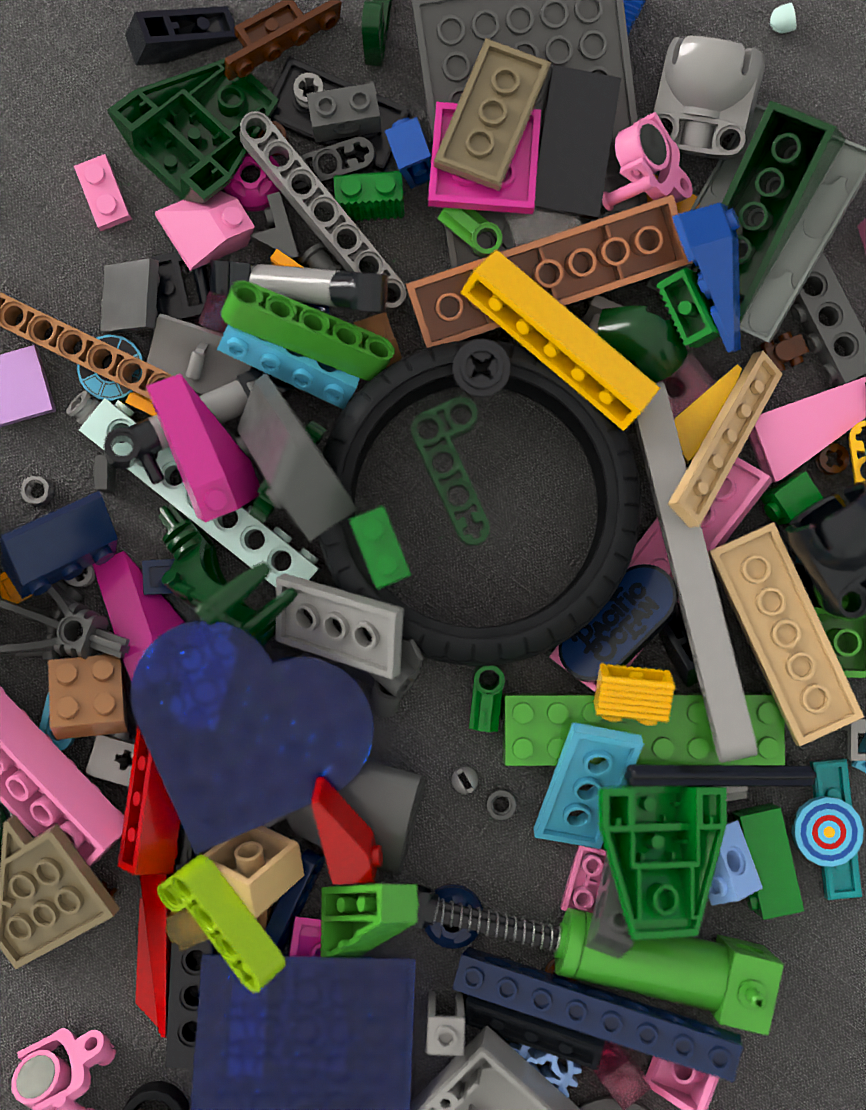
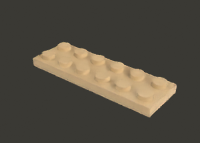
[708,522,864,746]

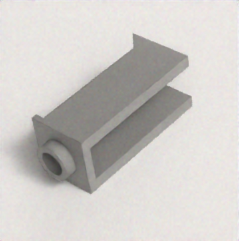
[427,991,465,1056]

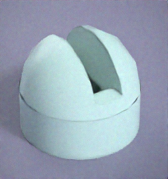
[770,3,796,33]

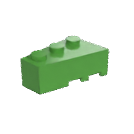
[321,884,419,960]

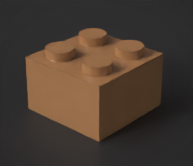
[48,654,128,740]

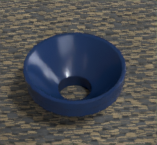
[424,884,483,949]

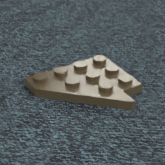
[0,814,120,969]

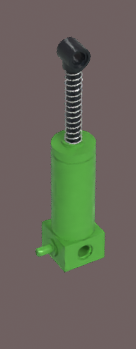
[402,883,784,1035]

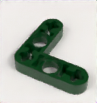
[361,0,392,67]

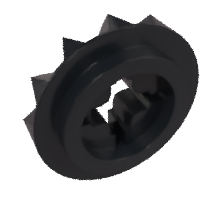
[453,339,511,397]

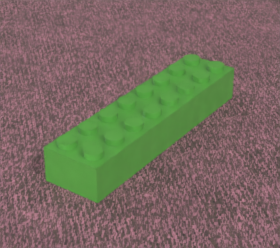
[503,693,785,766]

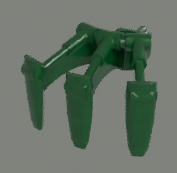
[157,504,298,652]

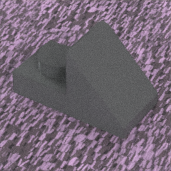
[250,192,302,266]

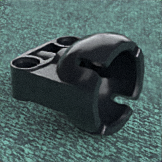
[785,481,866,618]

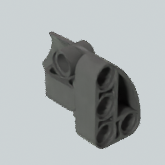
[255,732,427,875]

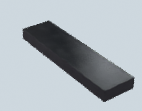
[464,995,605,1070]

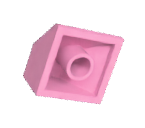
[155,191,255,271]

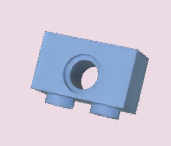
[708,820,763,906]

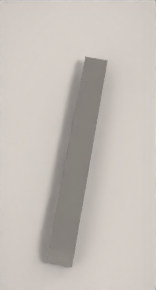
[634,382,757,763]

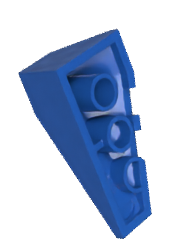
[672,202,741,353]

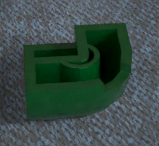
[597,305,688,383]

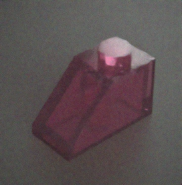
[592,1040,651,1110]

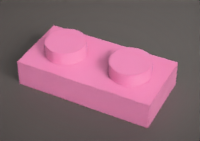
[74,154,132,231]

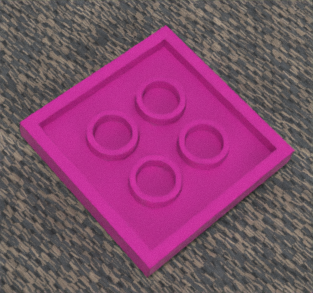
[428,102,541,214]

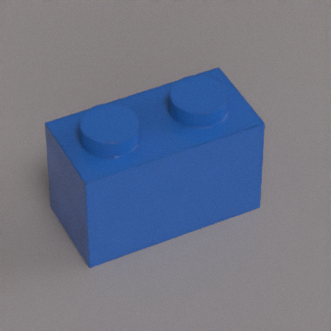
[385,117,432,189]

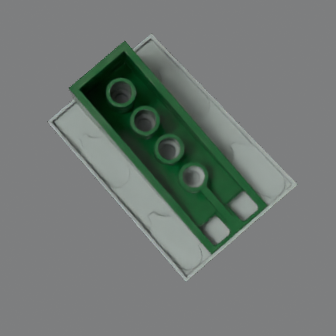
[646,100,866,343]

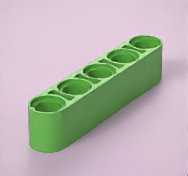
[221,281,395,381]

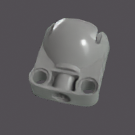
[653,36,765,159]

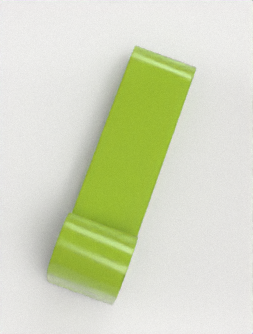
[157,855,285,993]

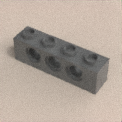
[790,252,866,388]
[585,854,634,959]

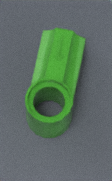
[437,208,503,258]

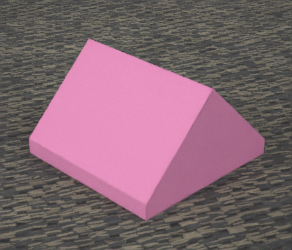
[643,1056,719,1110]

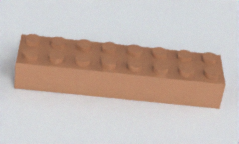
[405,194,692,348]

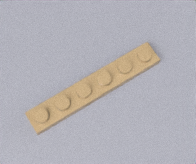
[668,350,782,528]

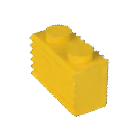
[594,663,675,726]

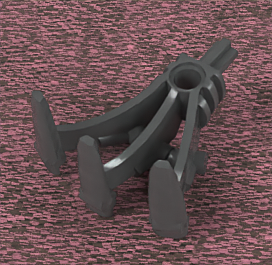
[0,534,130,661]

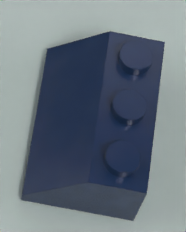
[0,491,118,599]

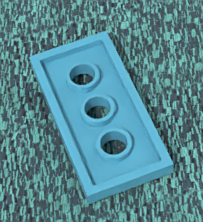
[534,722,644,849]

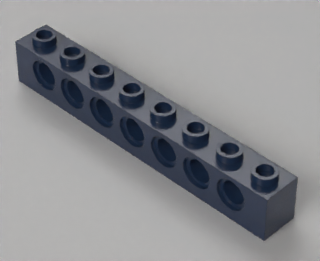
[452,947,743,1082]

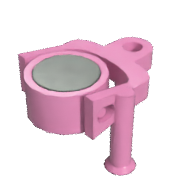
[602,112,693,211]
[11,1028,116,1110]

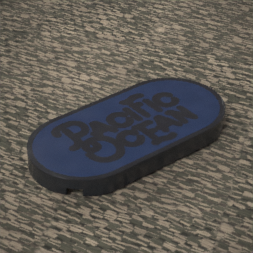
[559,564,678,683]

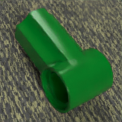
[468,665,505,732]

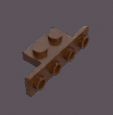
[225,0,342,81]

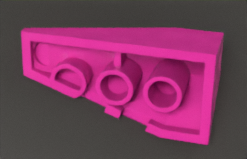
[146,374,260,522]
[92,551,195,691]

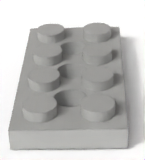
[276,573,403,679]

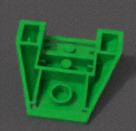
[599,785,727,940]

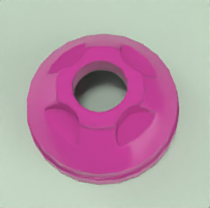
[224,153,282,212]

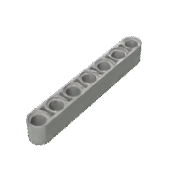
[240,111,407,313]

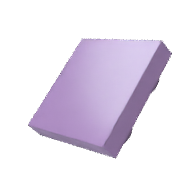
[0,345,56,427]

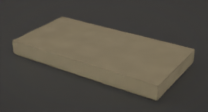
[434,38,551,191]

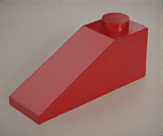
[311,777,383,885]

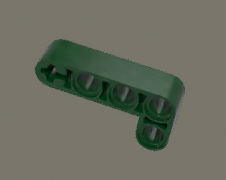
[411,397,490,547]

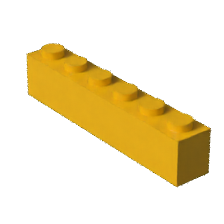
[460,249,660,431]

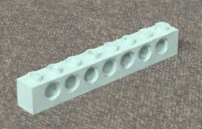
[79,398,321,587]

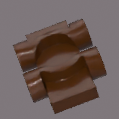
[760,331,809,372]

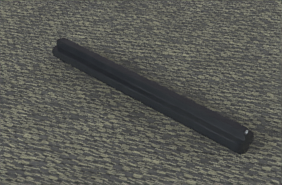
[624,765,816,787]

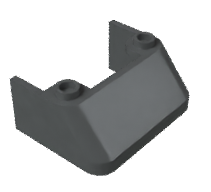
[235,373,358,541]

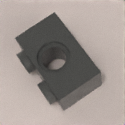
[306,83,382,143]

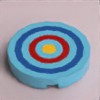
[791,796,864,867]

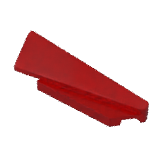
[135,864,175,1038]

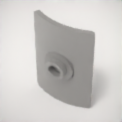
[146,314,252,395]

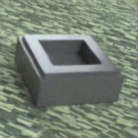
[94,455,116,493]

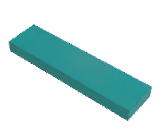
[809,758,862,900]

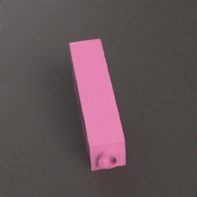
[749,377,866,483]

